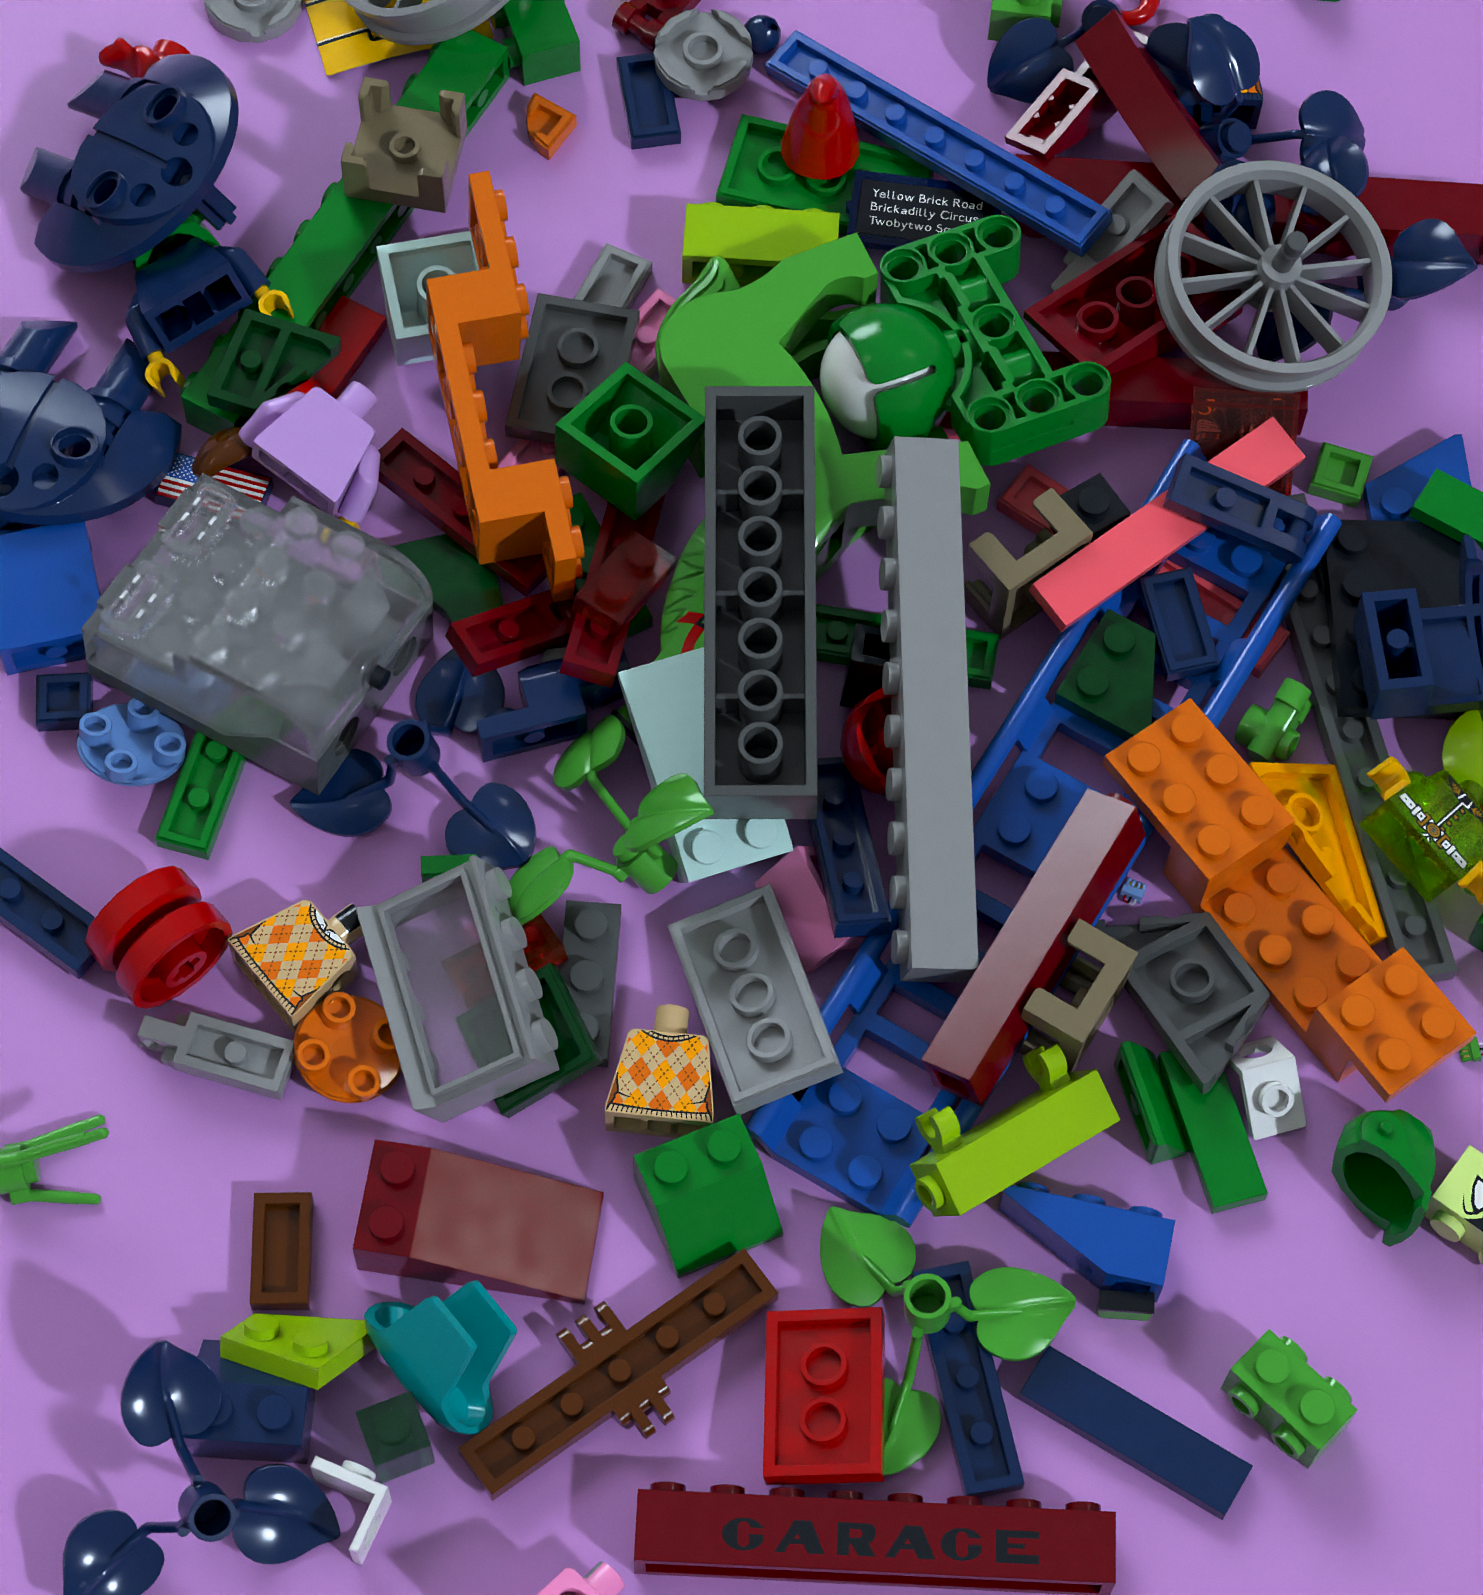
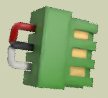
[1459,1037,1483,1062]

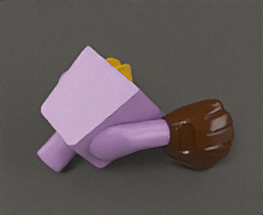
[192,381,381,551]

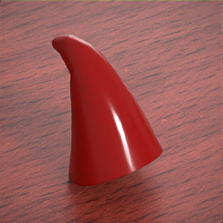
[780,73,860,180]

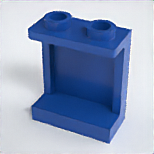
[0,521,109,676]

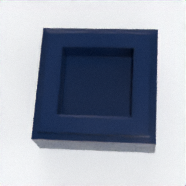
[36,672,93,732]

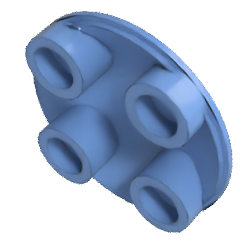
[77,698,187,786]

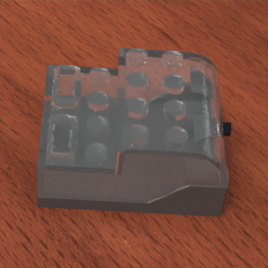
[82,473,433,796]

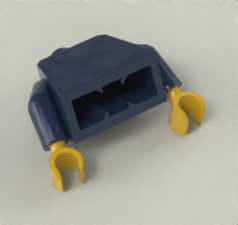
[125,237,294,397]

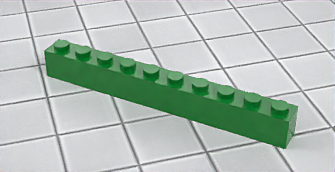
[180,30,510,436]

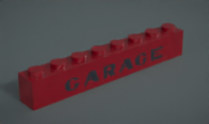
[634,1481,1116,1595]

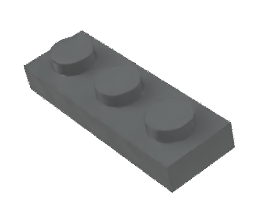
[559,900,622,1067]

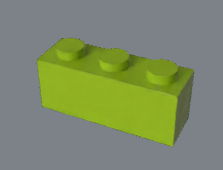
[682,202,840,287]

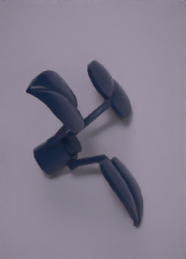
[987,0,1203,107]
[1187,16,1366,250]
[1256,135,1478,362]
[290,649,536,870]
[62,1340,341,1595]

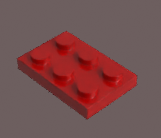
[763,1307,885,1485]

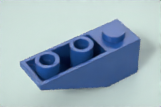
[999,1182,1175,1303]

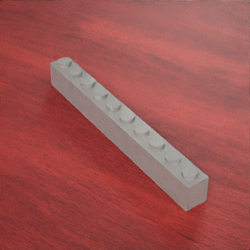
[876,436,979,983]

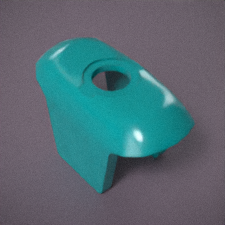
[364,1280,517,1435]

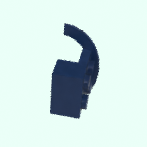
[1353,535,1483,721]

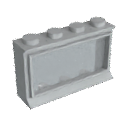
[356,855,560,1123]

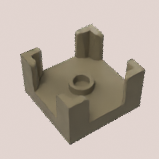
[340,77,467,213]
[964,488,1093,640]
[1018,918,1138,1072]

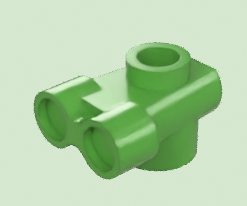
[1234,678,1314,763]

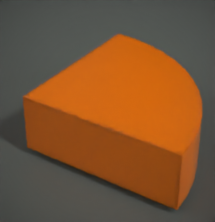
[526,93,577,160]

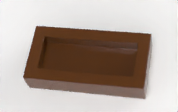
[250,1192,314,1310]

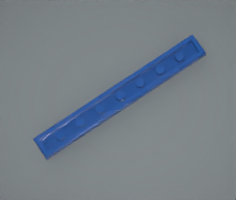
[765,30,1113,258]

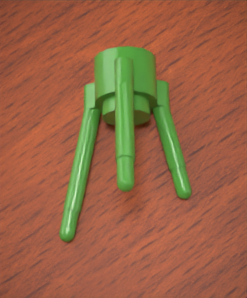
[0,1114,109,1205]

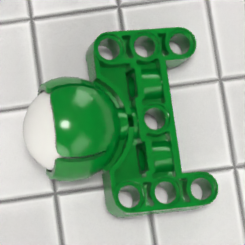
[820,215,1111,466]

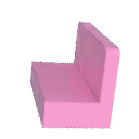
[755,846,866,973]

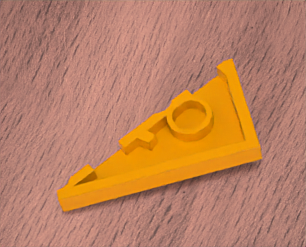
[1248,762,1388,946]

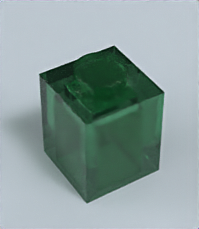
[355,1391,435,1484]

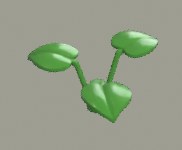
[508,715,714,926]
[820,1206,1076,1476]

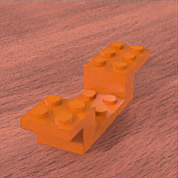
[426,171,585,602]
[1102,698,1477,1103]

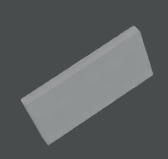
[668,884,844,1115]

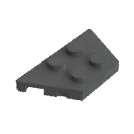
[1095,912,1270,1095]

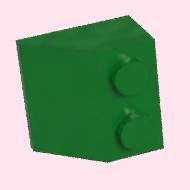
[555,362,705,521]
[633,1113,784,1278]

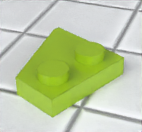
[220,1313,375,1390]

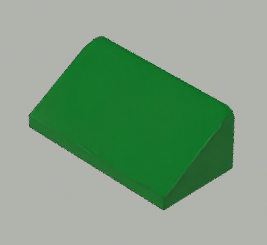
[1114,1041,1189,1165]

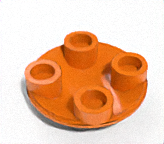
[293,992,402,1103]

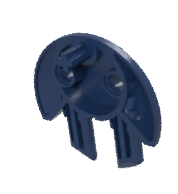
[20,54,239,273]
[0,321,182,531]

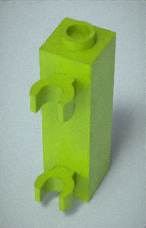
[909,1044,1120,1217]

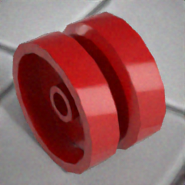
[85,866,233,1009]

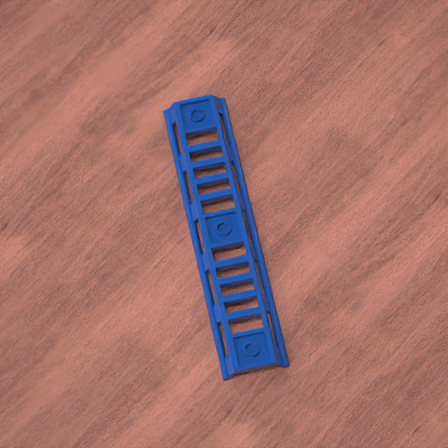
[745,439,1342,1228]

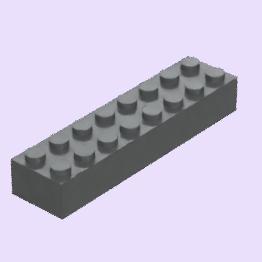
[704,386,817,819]

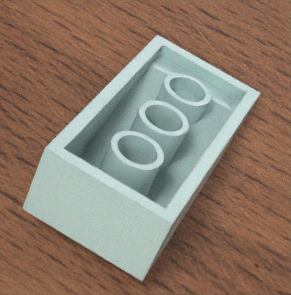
[617,647,794,883]

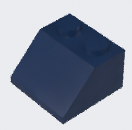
[183,1339,316,1464]

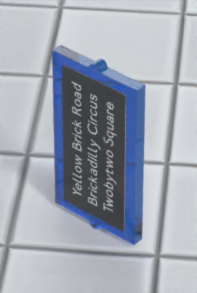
[845,170,1001,251]

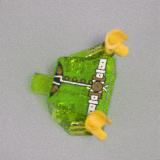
[1359,756,1483,906]

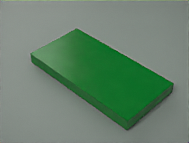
[716,114,934,247]

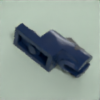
[475,647,630,762]

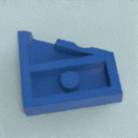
[1363,434,1471,522]

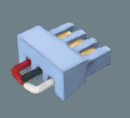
[1120,877,1147,905]

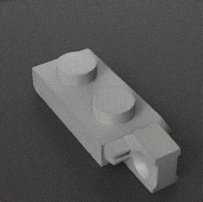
[1050,169,1174,291]
[137,1011,295,1100]

